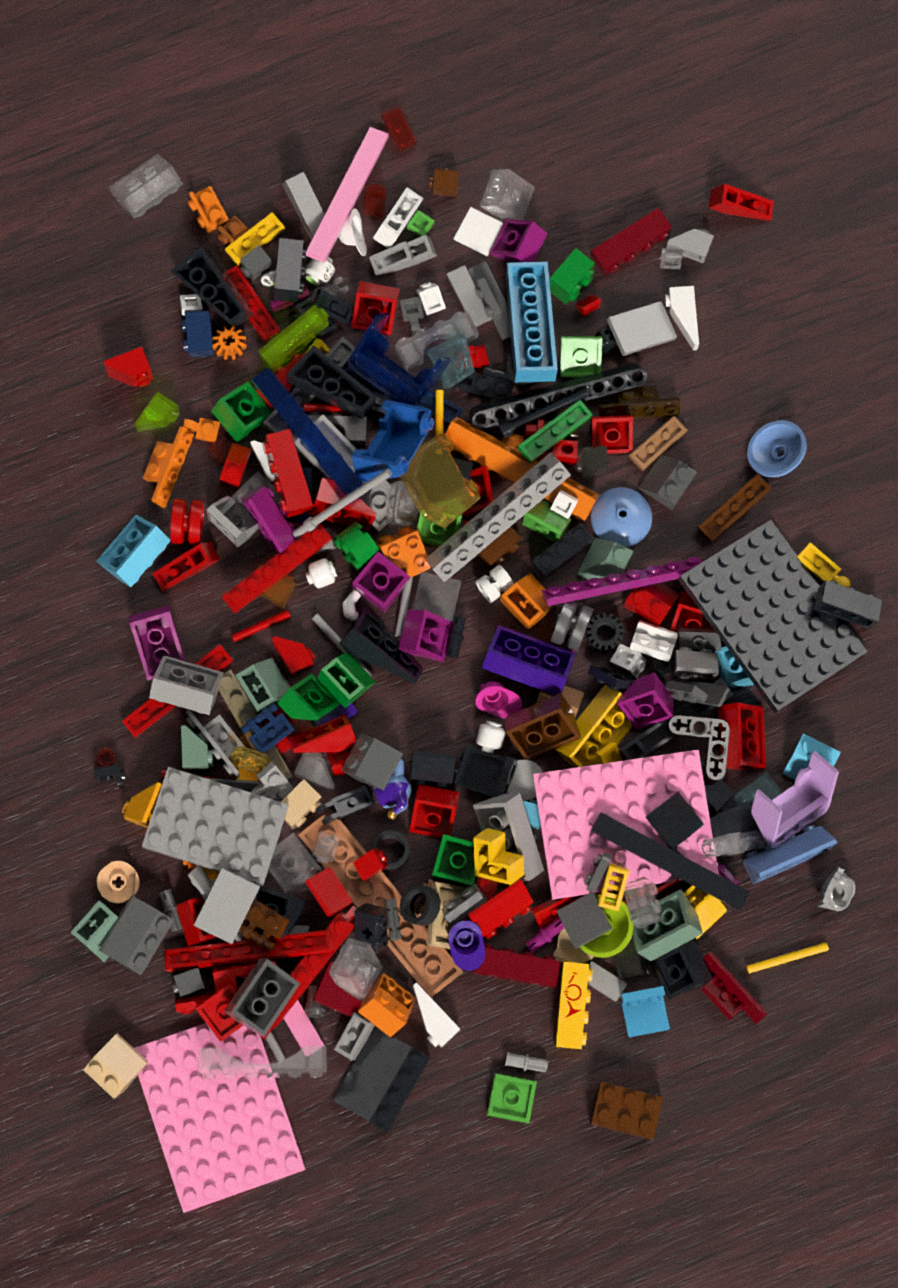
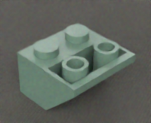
[236,658,290,714]
[71,901,118,962]

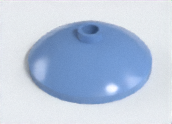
[747,420,807,477]
[591,487,652,548]

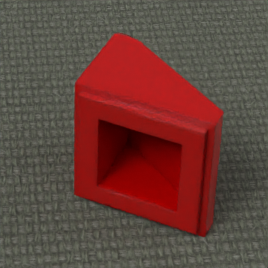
[576,295,601,316]
[327,750,349,776]

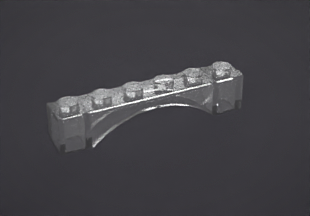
[198,1046,327,1079]

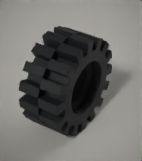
[586,613,624,653]

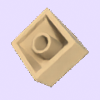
[83,1033,148,1099]

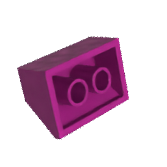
[240,485,297,553]

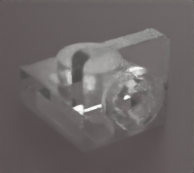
[313,832,340,864]

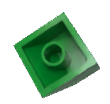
[211,382,273,442]

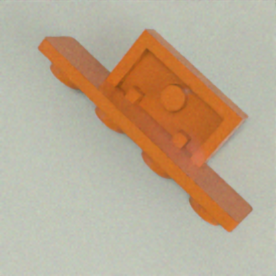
[143,426,194,508]

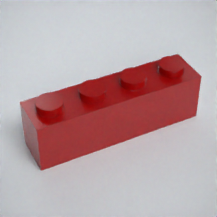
[262,429,313,517]

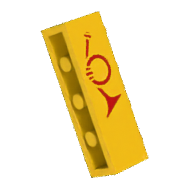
[555,962,593,1049]

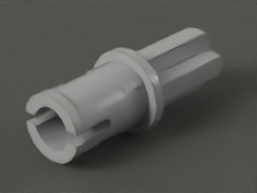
[505,1052,548,1072]

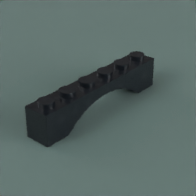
[619,678,733,761]

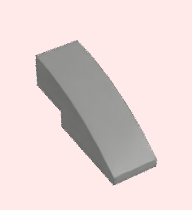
[369,235,437,276]

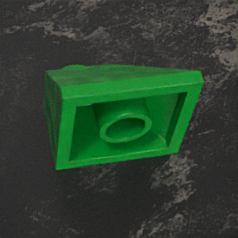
[277,673,340,720]

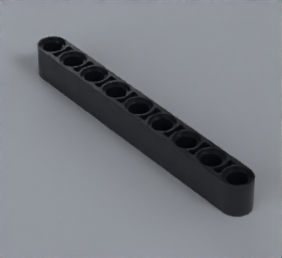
[469,363,647,429]

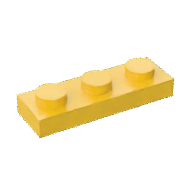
[225,213,285,266]

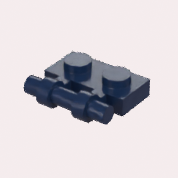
[240,703,295,756]

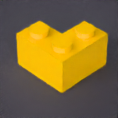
[473,828,524,885]

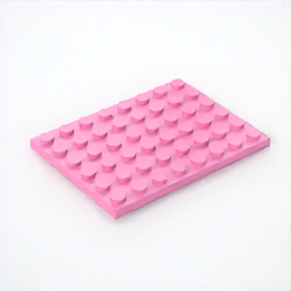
[533,750,719,900]
[134,1023,305,1213]

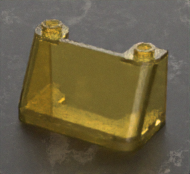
[401,434,481,528]

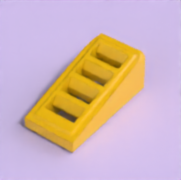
[598,863,630,911]

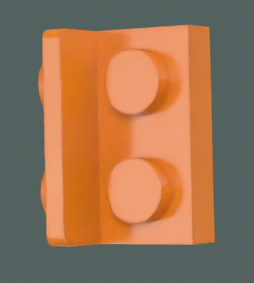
[187,186,229,233]

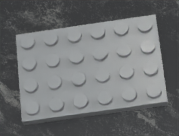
[142,767,289,885]

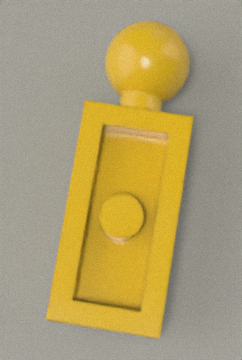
[797,542,850,587]

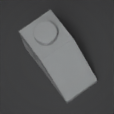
[666,229,714,263]

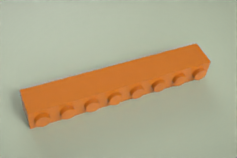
[441,417,599,520]

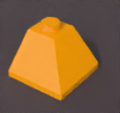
[122,782,162,828]

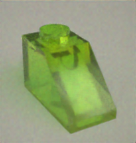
[134,392,179,432]

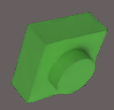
[407,210,435,237]

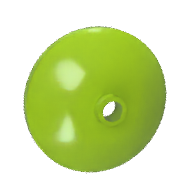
[580,894,634,958]

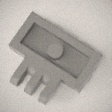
[252,762,294,802]

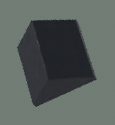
[645,791,704,850]

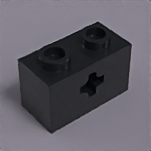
[354,903,389,955]

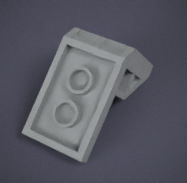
[207,471,281,547]

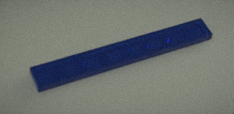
[252,368,363,503]

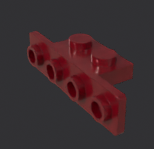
[701,952,767,1024]

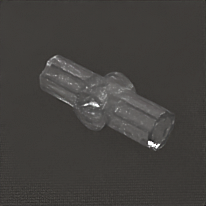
[702,830,766,858]

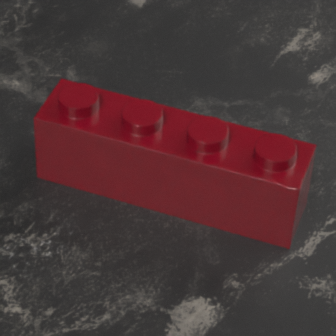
[590,208,672,275]
[472,944,560,988]

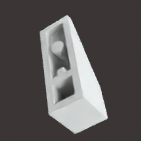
[373,188,424,248]
[665,286,699,350]
[413,983,460,1048]

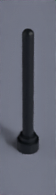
[498,388,591,439]

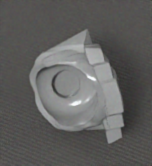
[817,866,855,911]

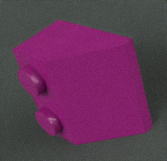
[489,218,547,263]
[352,552,410,613]
[398,610,453,662]
[617,673,674,730]

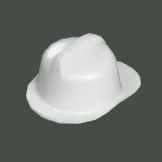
[338,208,366,256]

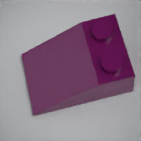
[129,605,186,681]

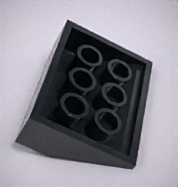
[333,1027,430,1133]

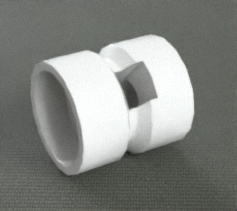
[476,565,514,603]

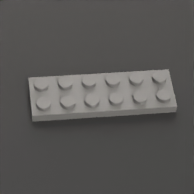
[294,415,408,532]

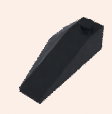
[339,608,423,684]

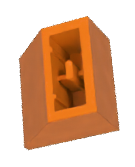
[500,573,558,630]
[358,973,416,1037]

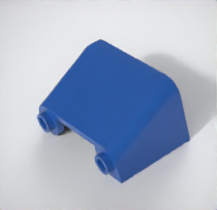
[352,400,434,482]

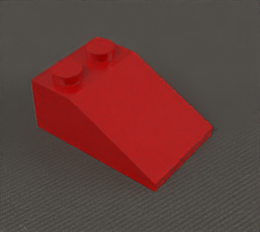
[309,478,377,533]

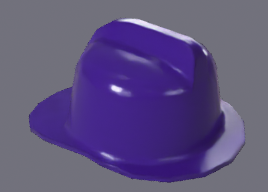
[449,921,485,971]

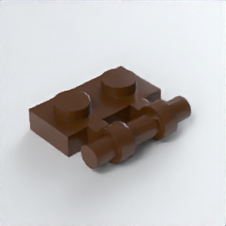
[239,899,289,951]

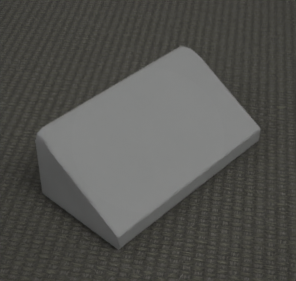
[334,1012,375,1060]

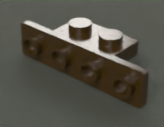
[599,385,680,419]

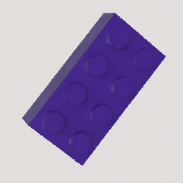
[482,625,576,695]

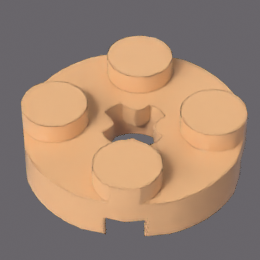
[97,861,140,904]

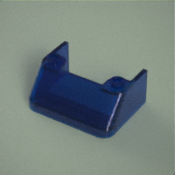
[348,313,452,406]

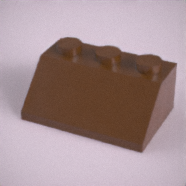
[506,693,581,760]

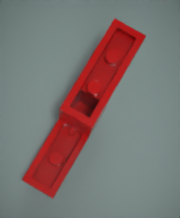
[175,959,277,1014]

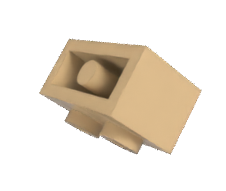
[281,779,322,829]

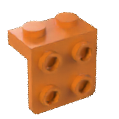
[376,527,431,578]

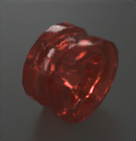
[96,748,116,767]

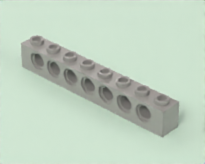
[425,452,571,582]

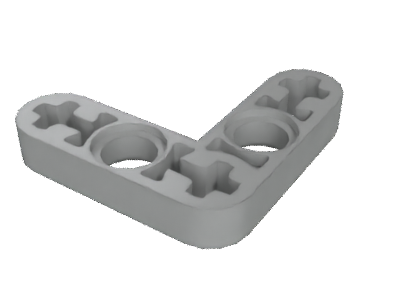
[669,716,730,780]

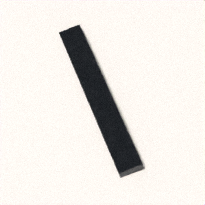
[590,812,750,911]

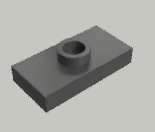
[679,628,722,651]

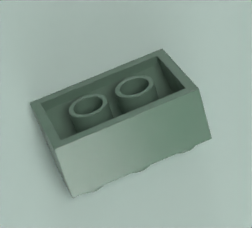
[633,890,703,961]

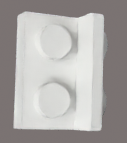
[630,620,678,662]

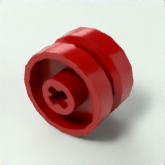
[170,499,204,545]

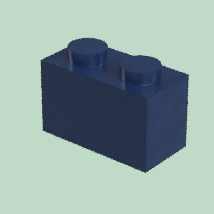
[182,311,214,358]

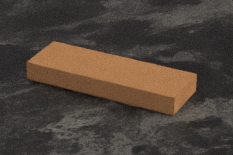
[629,416,688,471]

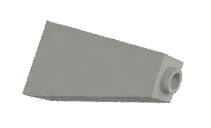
[282,172,325,240]

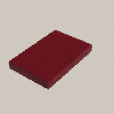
[312,961,376,1017]

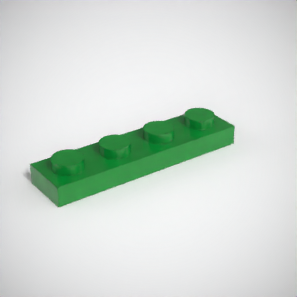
[517,400,593,464]

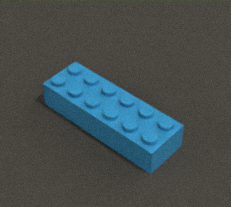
[505,262,558,383]

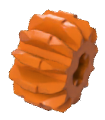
[212,326,246,360]

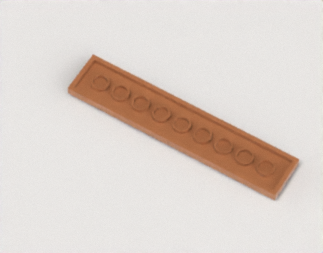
[298,809,463,998]

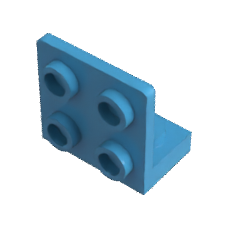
[620,986,670,1037]

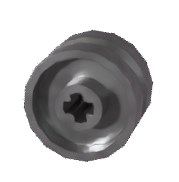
[551,601,594,651]

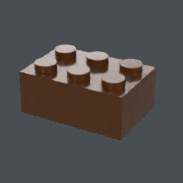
[590,1082,663,1140]

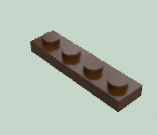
[697,474,772,543]

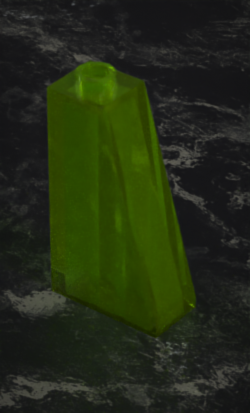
[258,305,329,374]

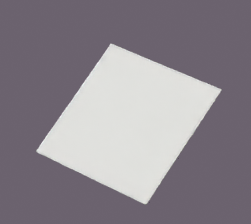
[454,207,503,256]

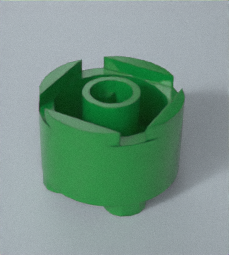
[332,521,380,570]

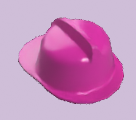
[475,681,522,719]

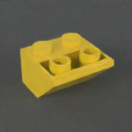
[684,886,727,940]

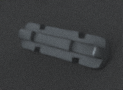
[385,899,401,941]

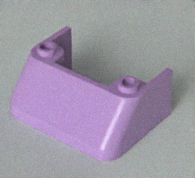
[751,751,839,848]

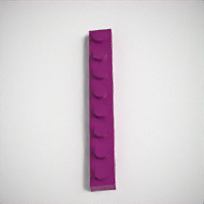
[542,557,702,606]

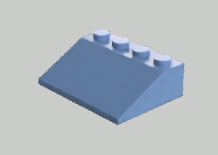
[743,825,837,884]

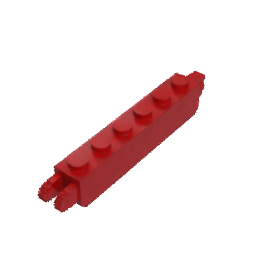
[261,906,357,1040]

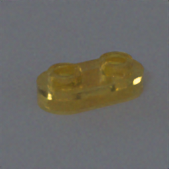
[230,746,272,774]

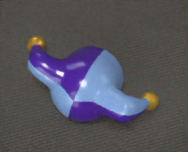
[374,759,411,819]

